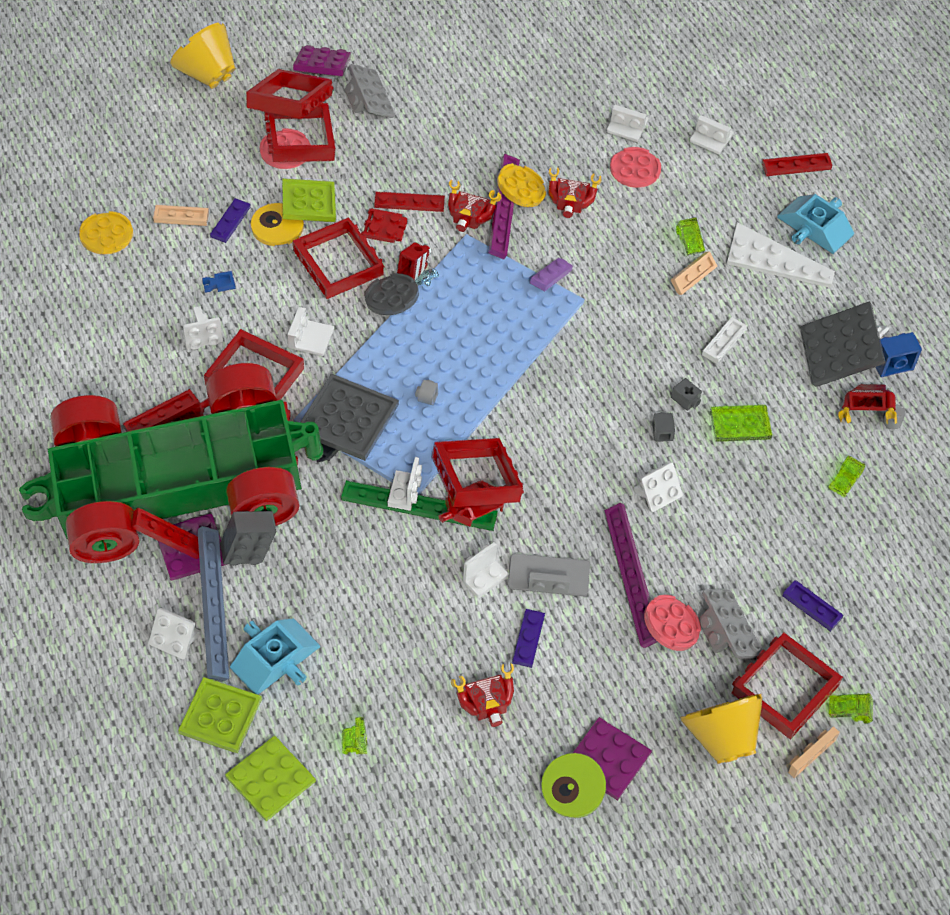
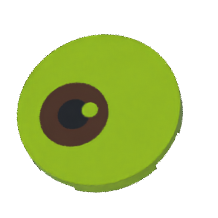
[542,753,606,819]

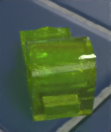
[676,217,705,256]
[828,455,866,498]
[828,693,874,724]
[342,717,367,755]

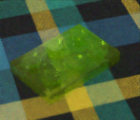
[710,405,772,442]

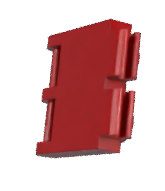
[361,208,408,243]

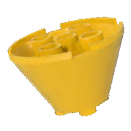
[170,22,236,89]
[680,693,763,764]

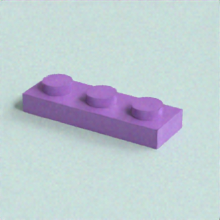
[530,257,573,292]

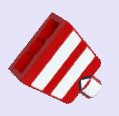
[397,242,431,281]

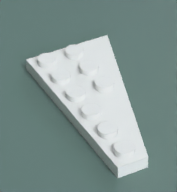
[727,222,835,288]

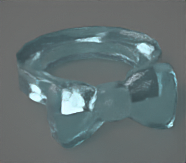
[415,268,439,286]

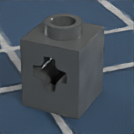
[671,378,702,411]
[652,412,675,442]

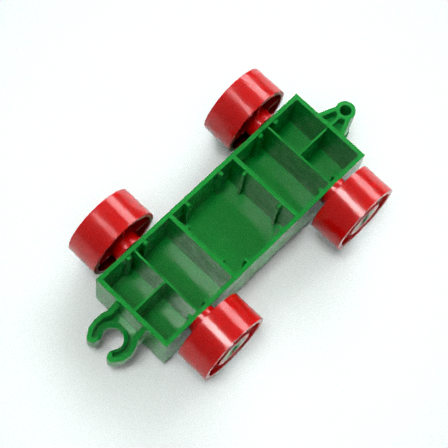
[19,363,323,563]

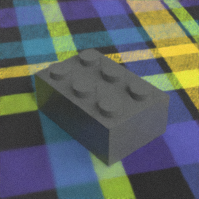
[220,511,277,566]

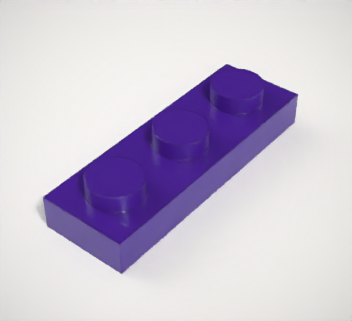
[210,198,251,243]
[782,580,844,632]
[512,609,545,668]

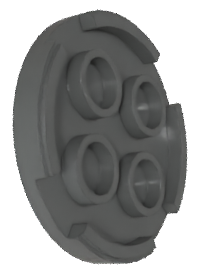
[365,273,419,316]

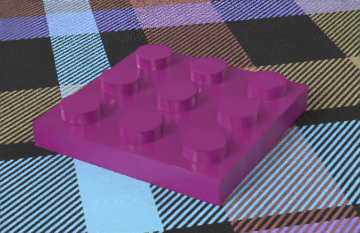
[293,45,351,77]
[158,513,228,581]
[573,717,652,801]

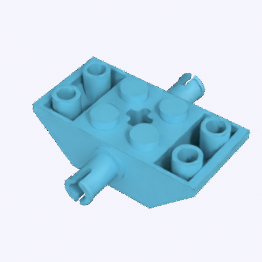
[777,194,854,254]
[230,618,320,695]

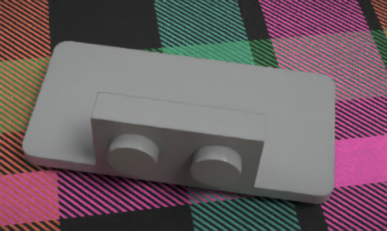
[344,64,395,118]
[508,553,590,597]
[698,589,762,659]

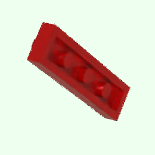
[762,153,833,177]
[374,191,445,212]
[123,389,200,432]
[131,508,199,559]

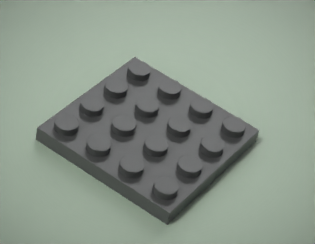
[801,301,886,387]
[301,374,399,461]

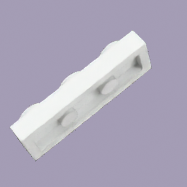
[702,317,747,364]

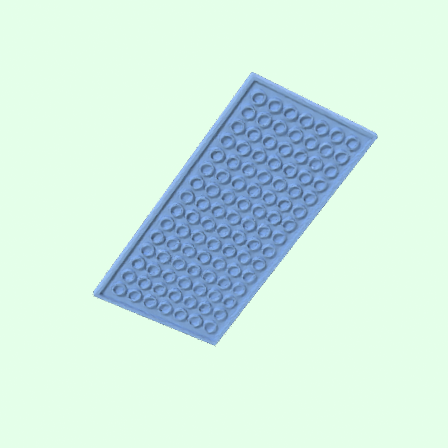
[294,234,585,495]

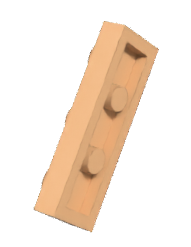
[153,205,209,226]
[671,251,718,295]
[788,726,840,778]

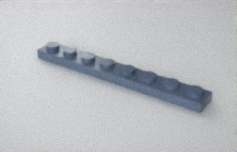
[198,526,229,681]

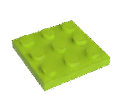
[282,178,336,222]
[178,677,262,754]
[225,735,316,822]

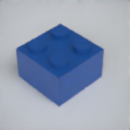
[875,332,922,377]

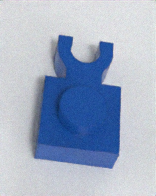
[202,271,236,293]

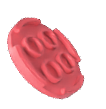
[260,128,311,169]
[610,147,661,188]
[644,595,701,651]

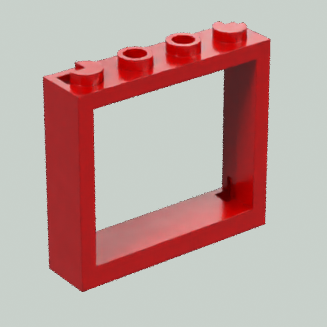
[246,69,334,119]
[264,103,336,162]
[292,217,385,299]
[204,329,304,401]
[432,438,524,507]
[731,632,843,740]

